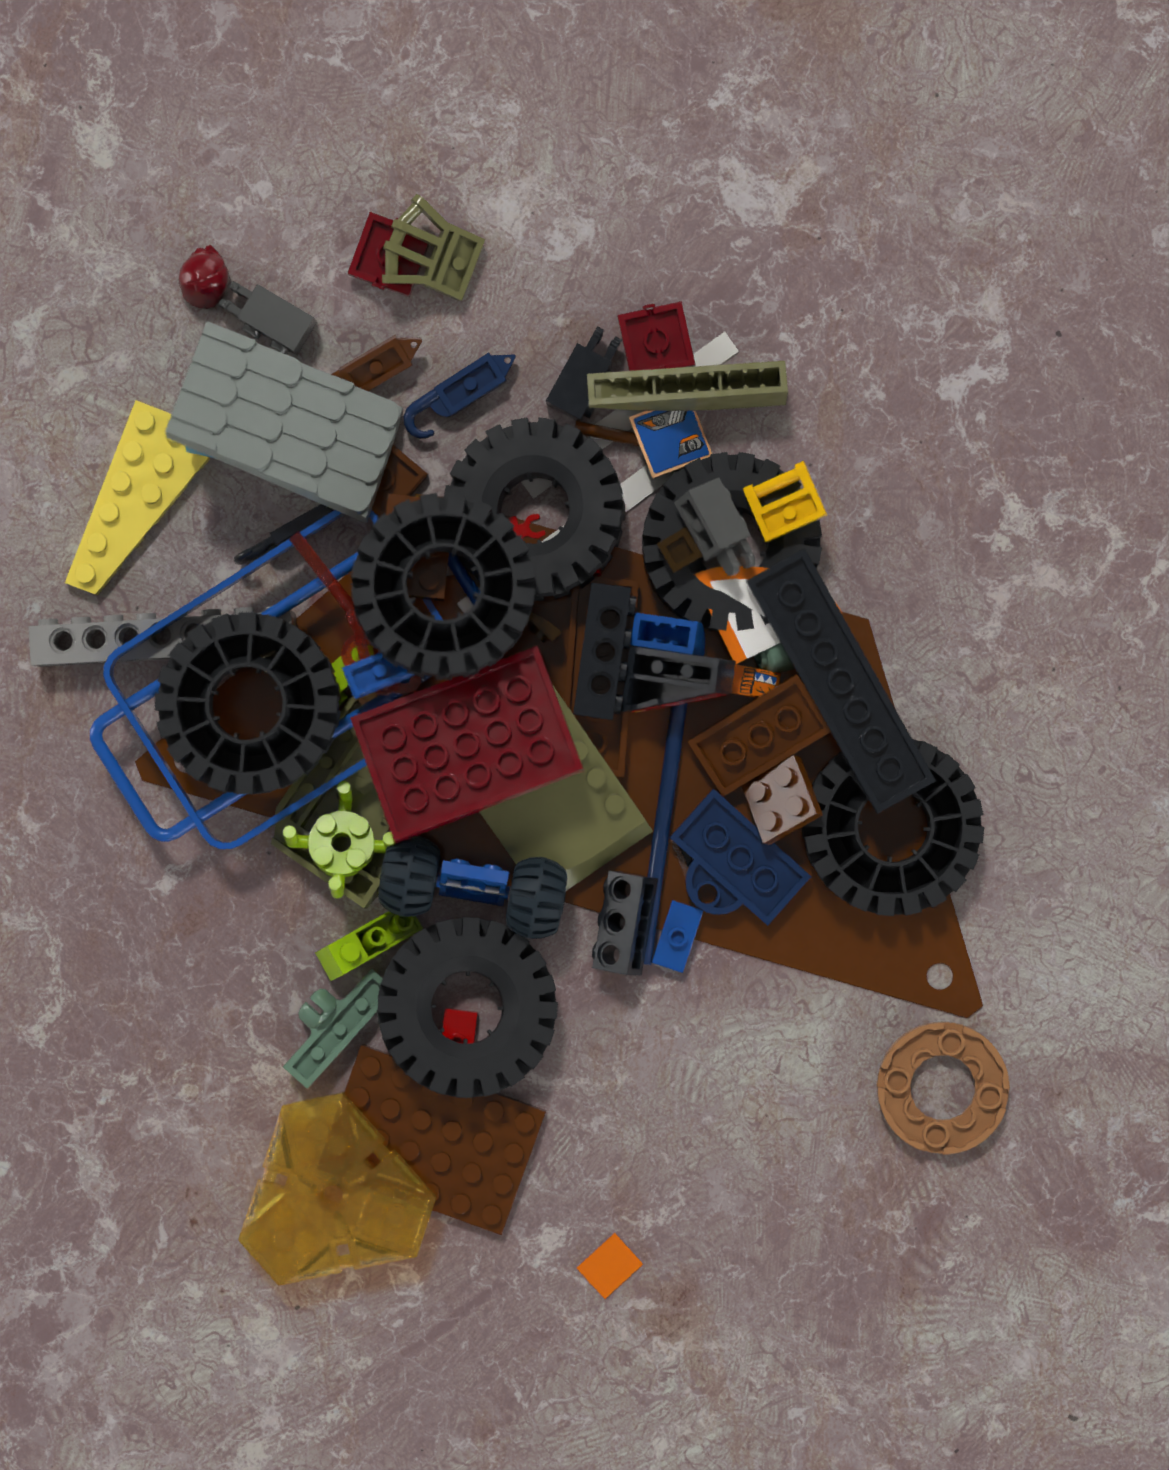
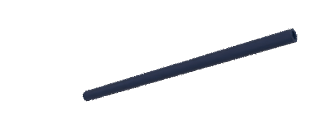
[644,619,688,965]

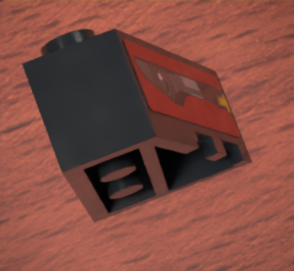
[621,646,736,713]

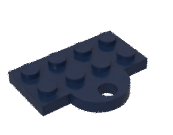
[669,789,811,926]

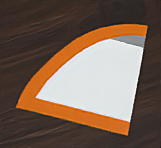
[694,566,842,664]

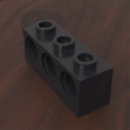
[592,870,658,976]

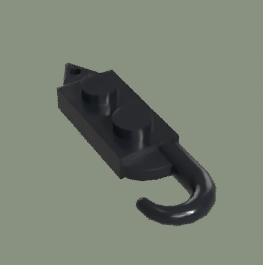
[234,504,334,565]

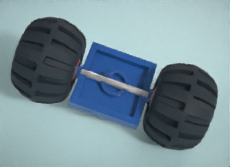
[378,835,567,939]

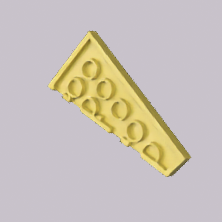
[65,400,210,595]

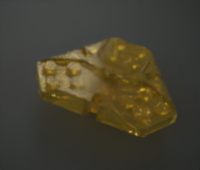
[238,1092,437,1286]

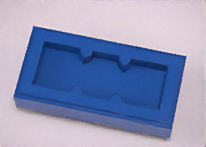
[652,900,703,973]

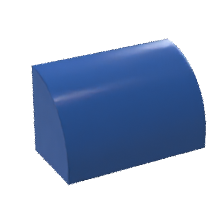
[630,612,705,656]

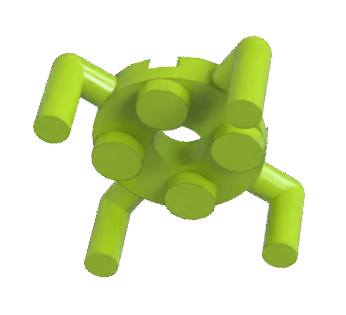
[283,781,396,899]

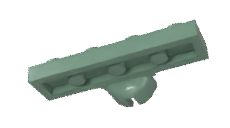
[283,968,383,1089]

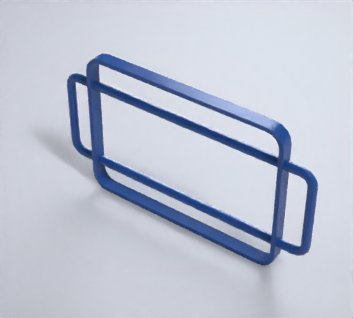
[90,510,480,849]

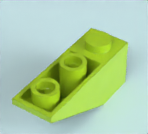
[315,911,423,981]

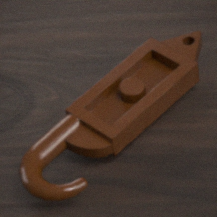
[331,335,422,391]

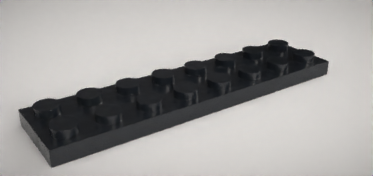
[746,548,936,814]

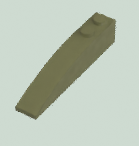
[587,360,788,411]

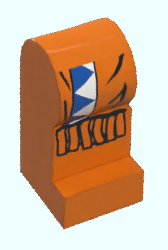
[731,664,781,698]

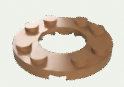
[877,1022,1010,1154]

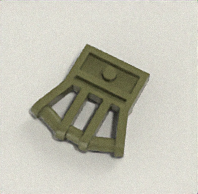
[382,194,485,301]

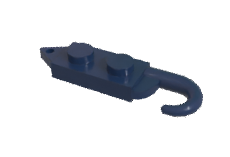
[403,353,516,439]

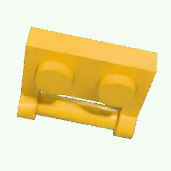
[743,460,828,542]

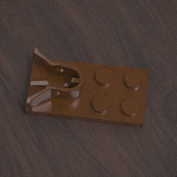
[688,672,830,797]

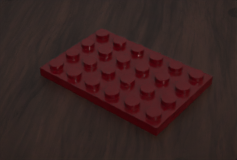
[351,646,585,843]

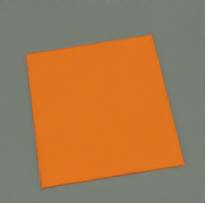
[577,1233,643,1299]

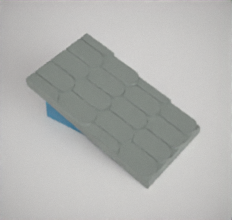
[165,321,403,523]

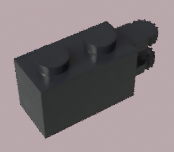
[546,327,622,422]

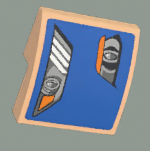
[629,410,712,480]

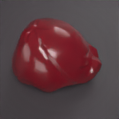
[179,245,230,309]

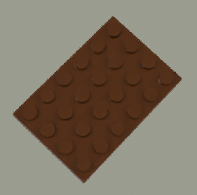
[317,1044,546,1235]

